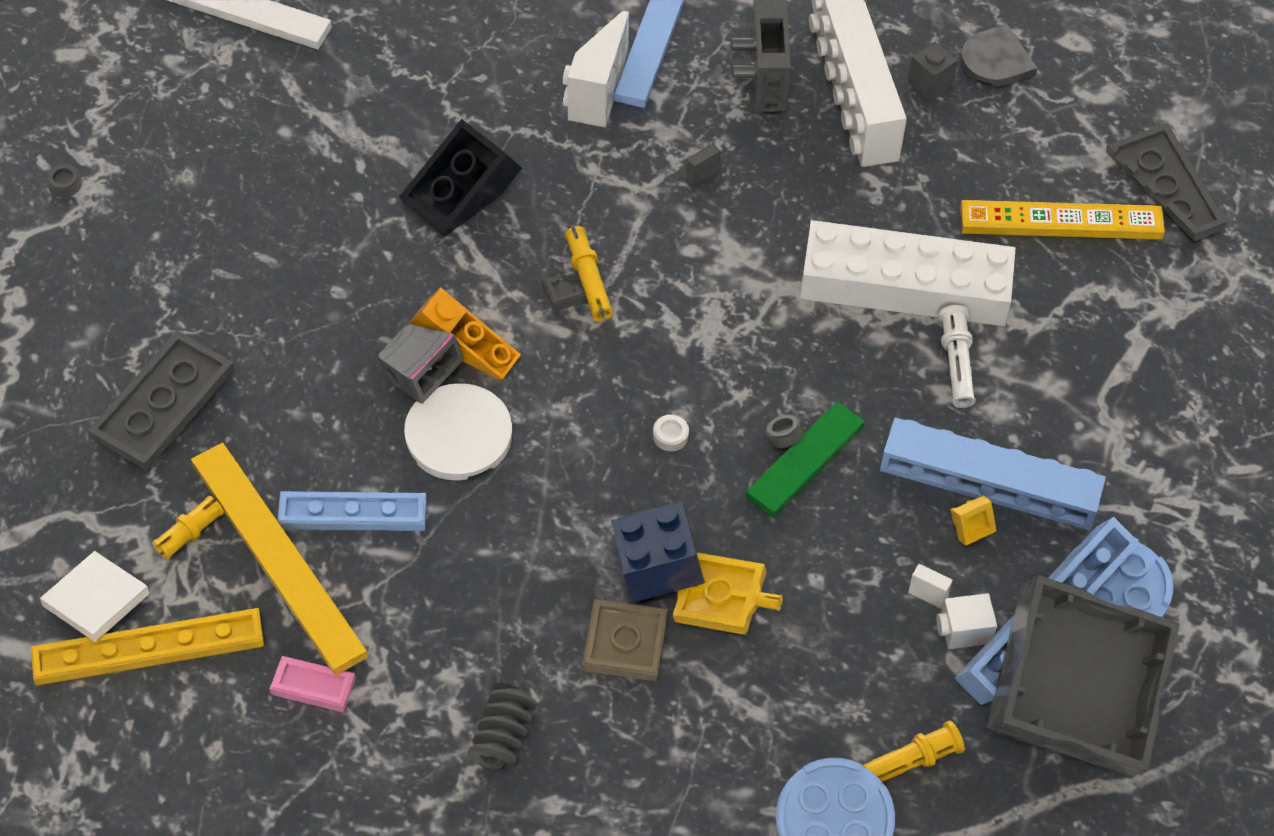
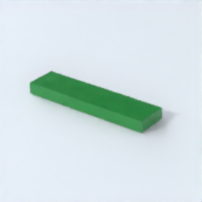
[746,401,865,518]

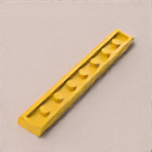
[191,442,368,676]

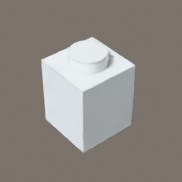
[936,593,997,649]

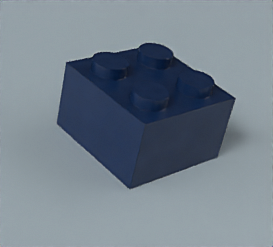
[611,500,705,603]

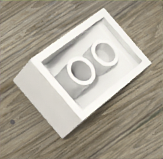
[563,11,629,127]

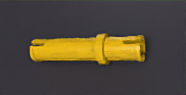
[565,226,614,321]

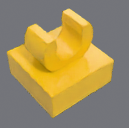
[950,495,997,546]

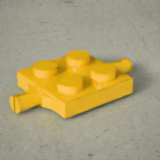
[673,553,783,635]

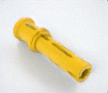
[862,720,965,782]

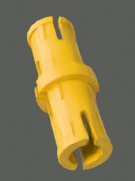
[152,495,224,560]

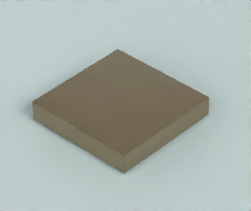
[582,599,668,682]

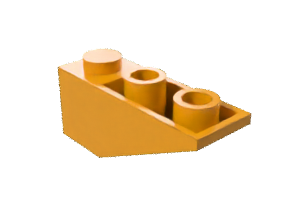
[408,287,521,381]

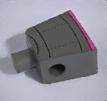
[375,324,464,404]

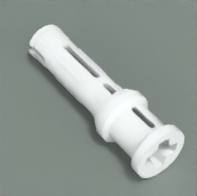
[938,305,975,408]

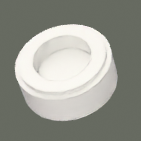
[653,415,689,451]

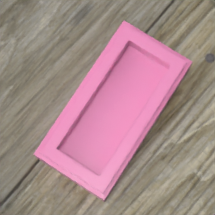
[270,656,356,712]

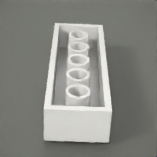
[808,0,907,167]
[800,220,1016,326]

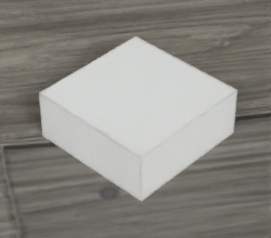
[908,564,952,609]

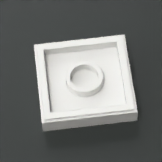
[40,551,149,642]

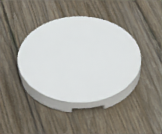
[404,384,512,480]

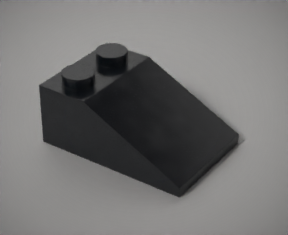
[399,119,522,235]

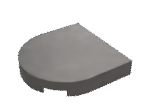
[961,24,1037,87]

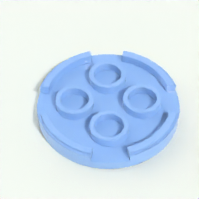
[1066,537,1173,617]
[776,758,895,836]

